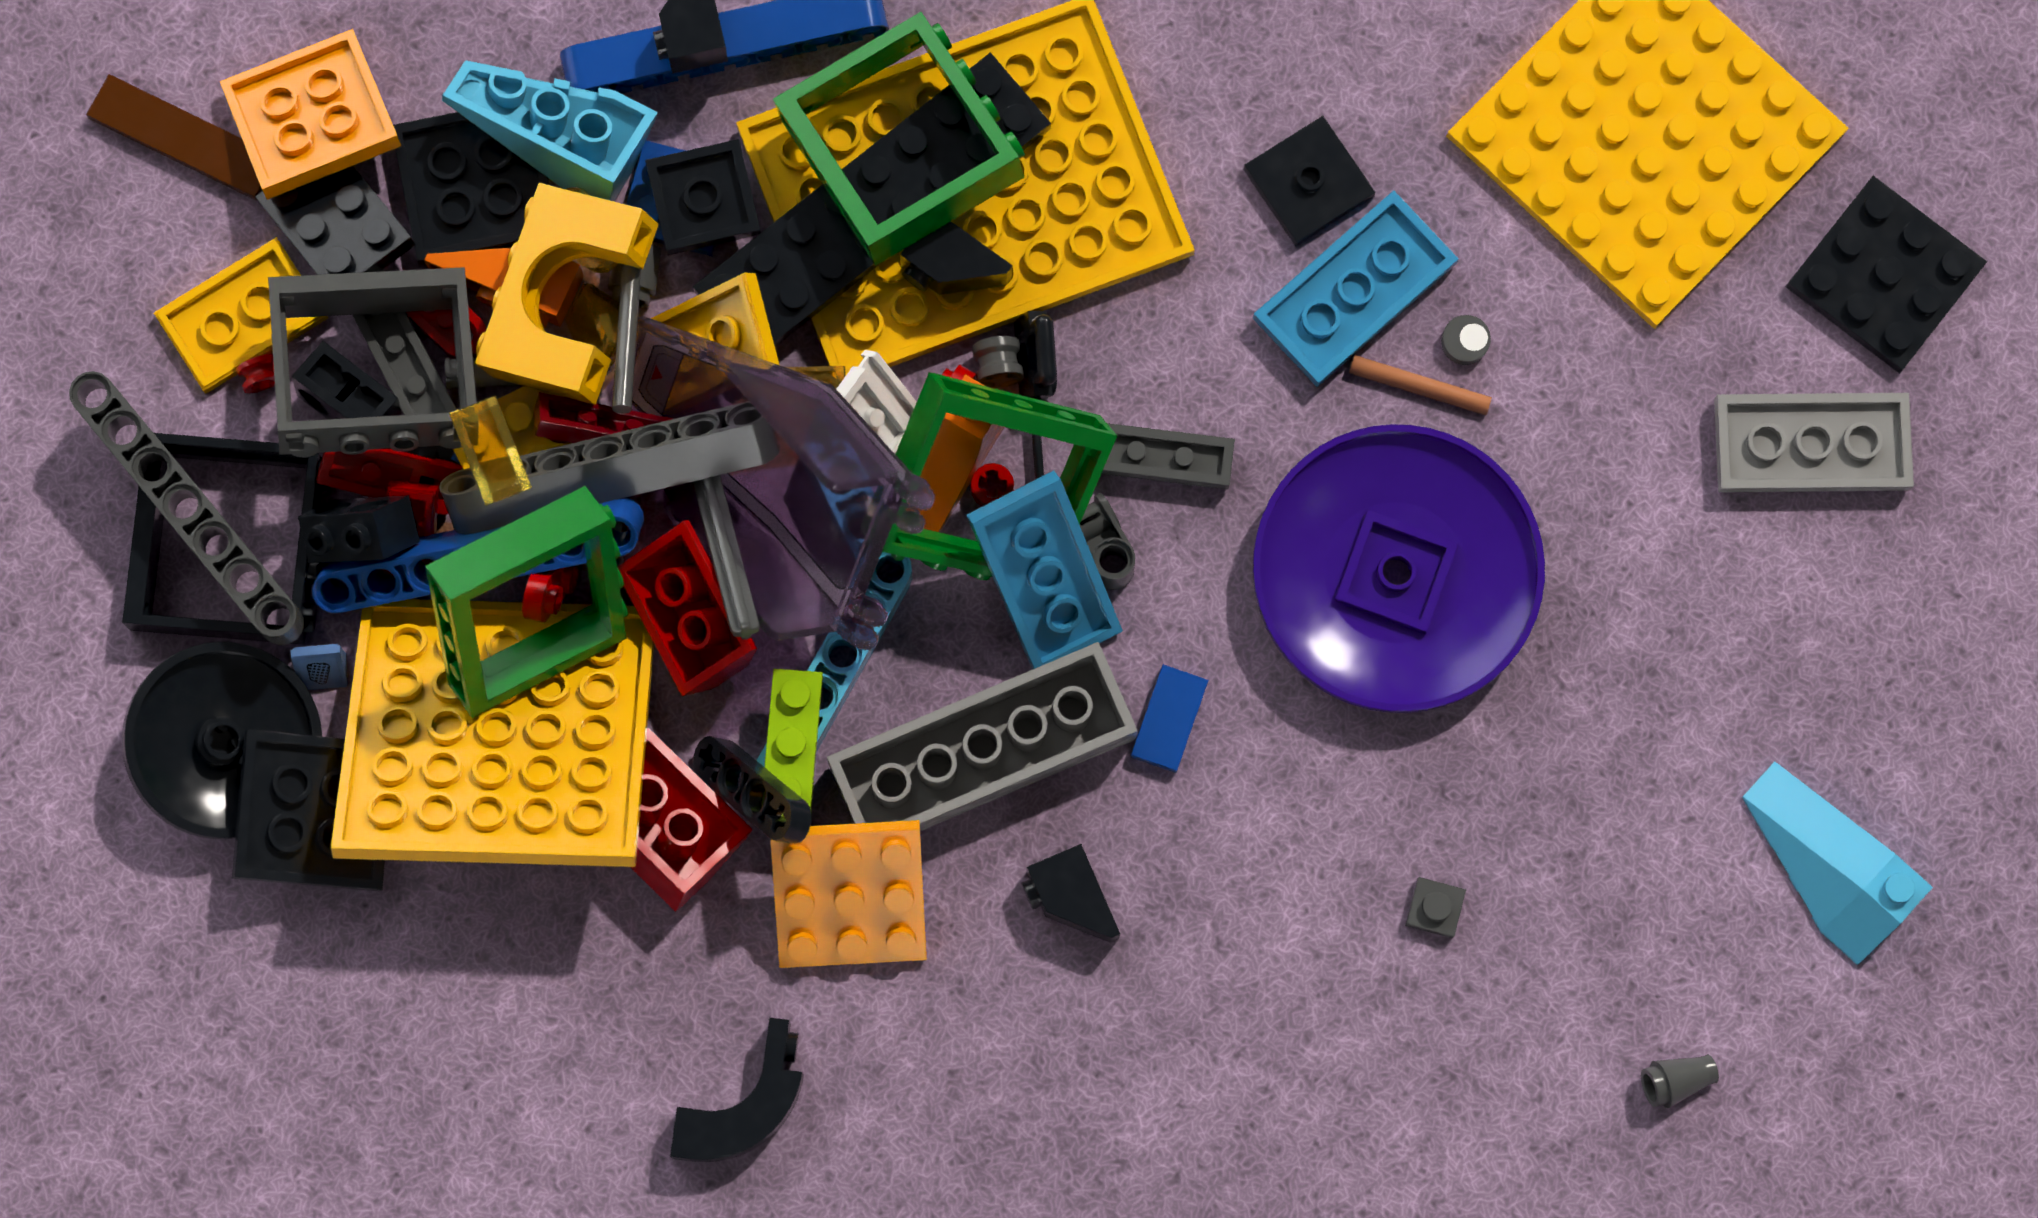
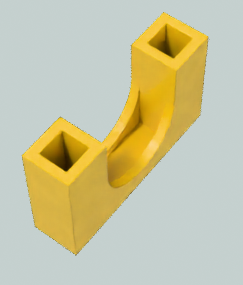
[475,183,659,405]

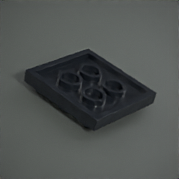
[393,112,550,266]
[1785,175,1987,374]
[231,729,385,891]

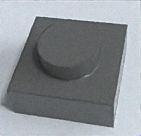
[1405,877,1466,938]

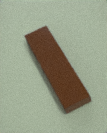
[86,74,263,201]

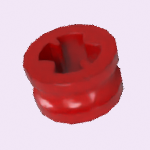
[236,354,275,394]
[971,463,1014,507]

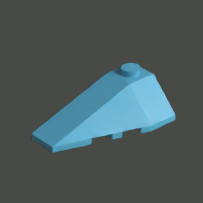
[442,60,658,201]
[1742,761,1933,965]

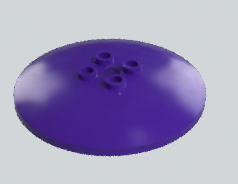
[1253,424,1545,713]

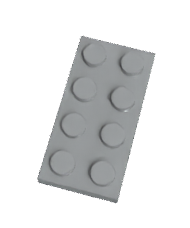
[1714,393,1914,493]

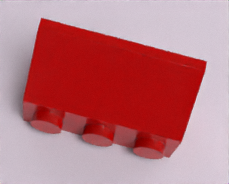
[617,520,757,696]
[630,728,753,912]

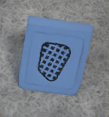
[291,644,348,690]

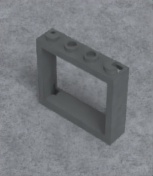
[268,267,478,457]

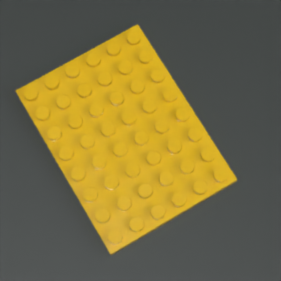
[736,0,1195,387]

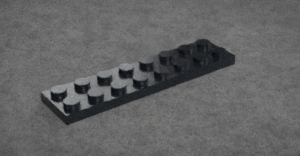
[693,52,1051,347]

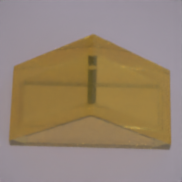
[565,283,648,375]
[449,395,532,506]

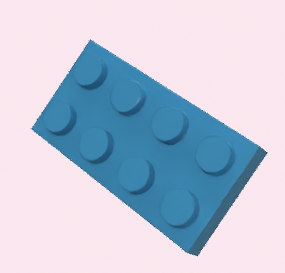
[1252,190,1459,387]
[966,471,1123,669]

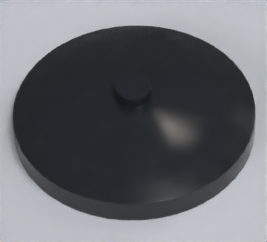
[122,642,322,839]

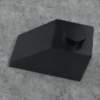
[653,0,728,74]
[900,221,1012,295]
[1021,844,1120,943]

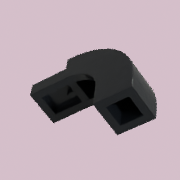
[670,1017,804,1162]

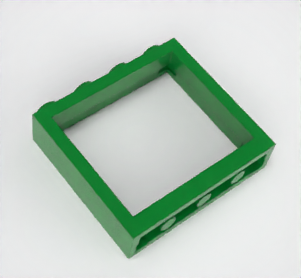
[773,12,1025,266]
[865,372,1117,580]
[425,486,628,718]

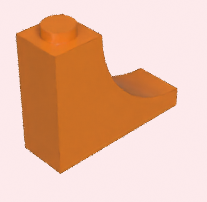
[901,374,1004,532]

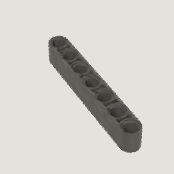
[69,371,304,645]
[439,401,780,534]

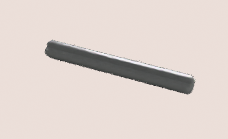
[692,475,760,640]

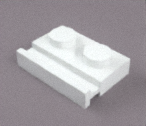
[832,350,917,461]

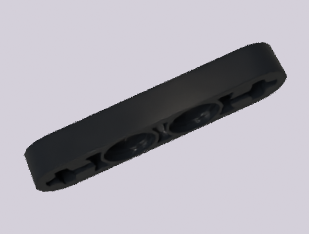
[693,736,811,844]

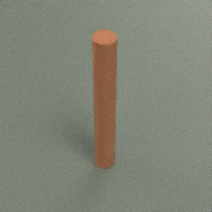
[1349,355,1492,415]

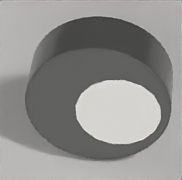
[1441,315,1491,365]

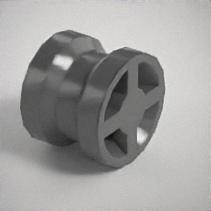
[972,336,1024,388]

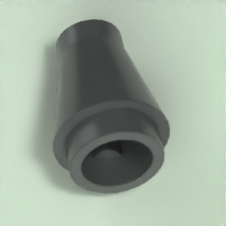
[1641,1054,1719,1108]

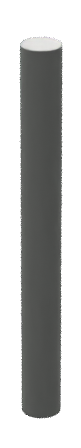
[612,264,641,414]

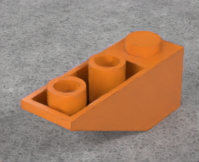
[424,248,584,328]

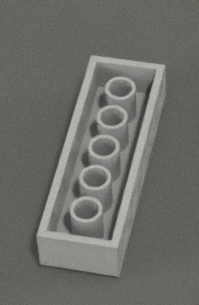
[827,642,1138,831]

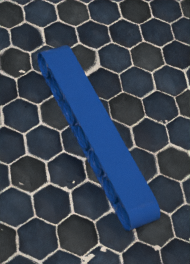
[559,0,889,93]
[312,497,644,613]

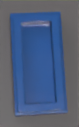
[1131,664,1209,773]

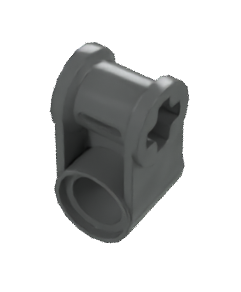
[1080,493,1135,590]

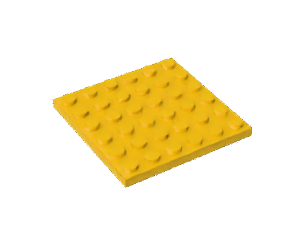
[1446,0,1849,329]
[331,599,654,867]

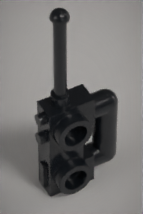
[1014,311,1057,480]

